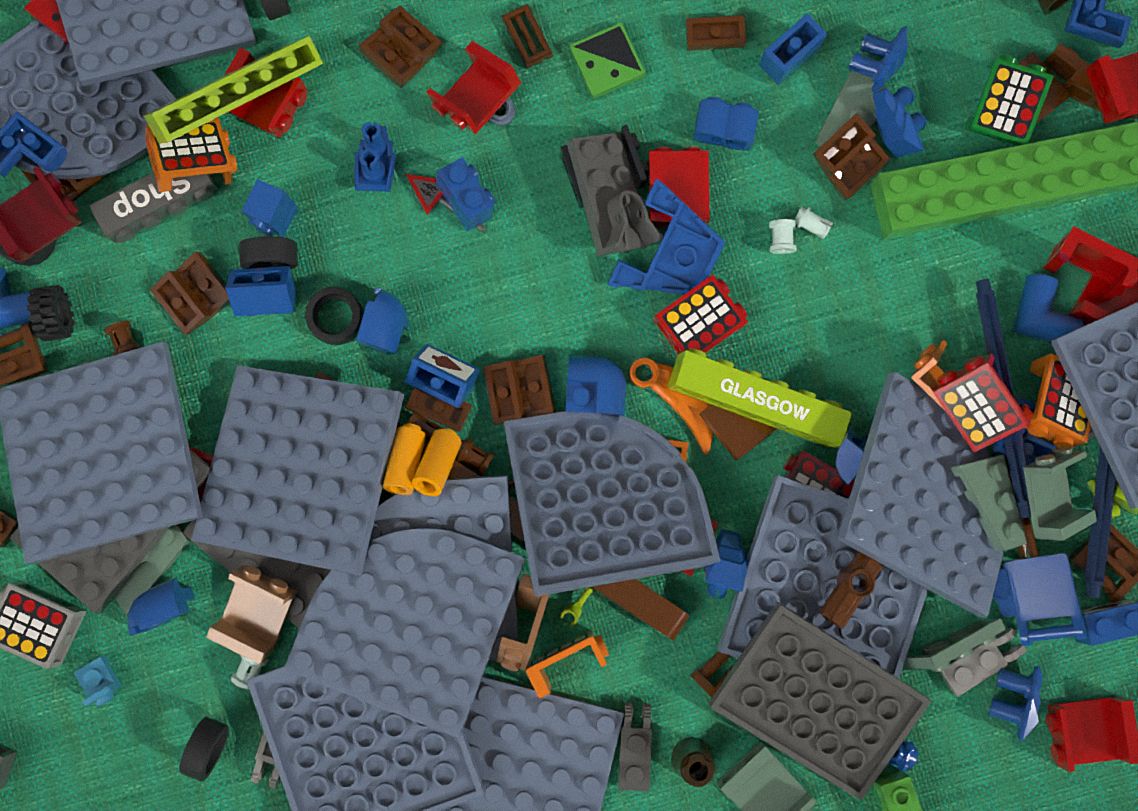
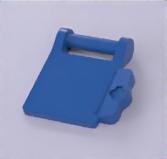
[993,553,1087,646]

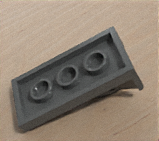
[566,132,663,257]

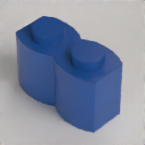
[693,97,759,151]

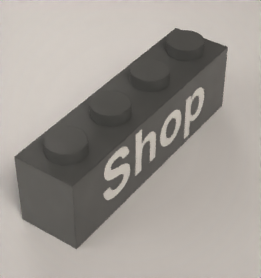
[89,172,220,243]

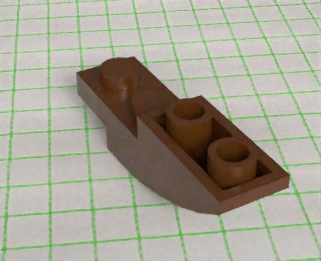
[1043,44,1138,119]

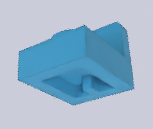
[74,655,122,707]

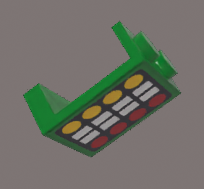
[964,55,1054,146]

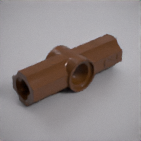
[819,551,884,629]

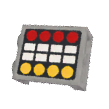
[0,581,87,669]

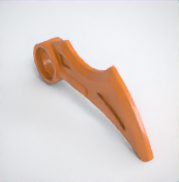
[628,358,713,455]

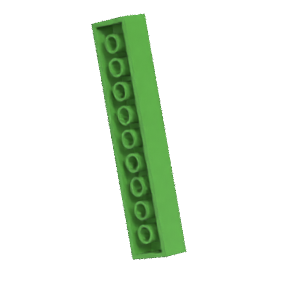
[871,122,1138,239]

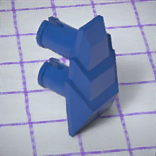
[849,26,908,92]
[872,86,927,158]
[354,122,396,192]
[705,529,748,599]
[988,666,1042,741]

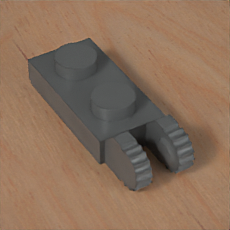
[618,702,652,791]

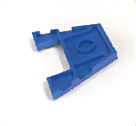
[607,178,725,294]

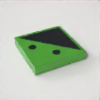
[569,22,646,99]

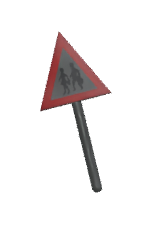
[405,174,485,232]

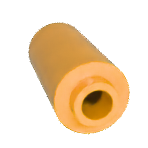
[382,423,426,495]
[412,428,462,497]

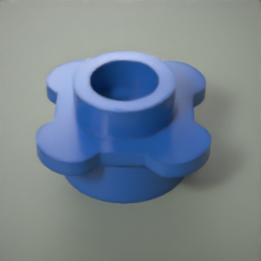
[889,739,918,771]

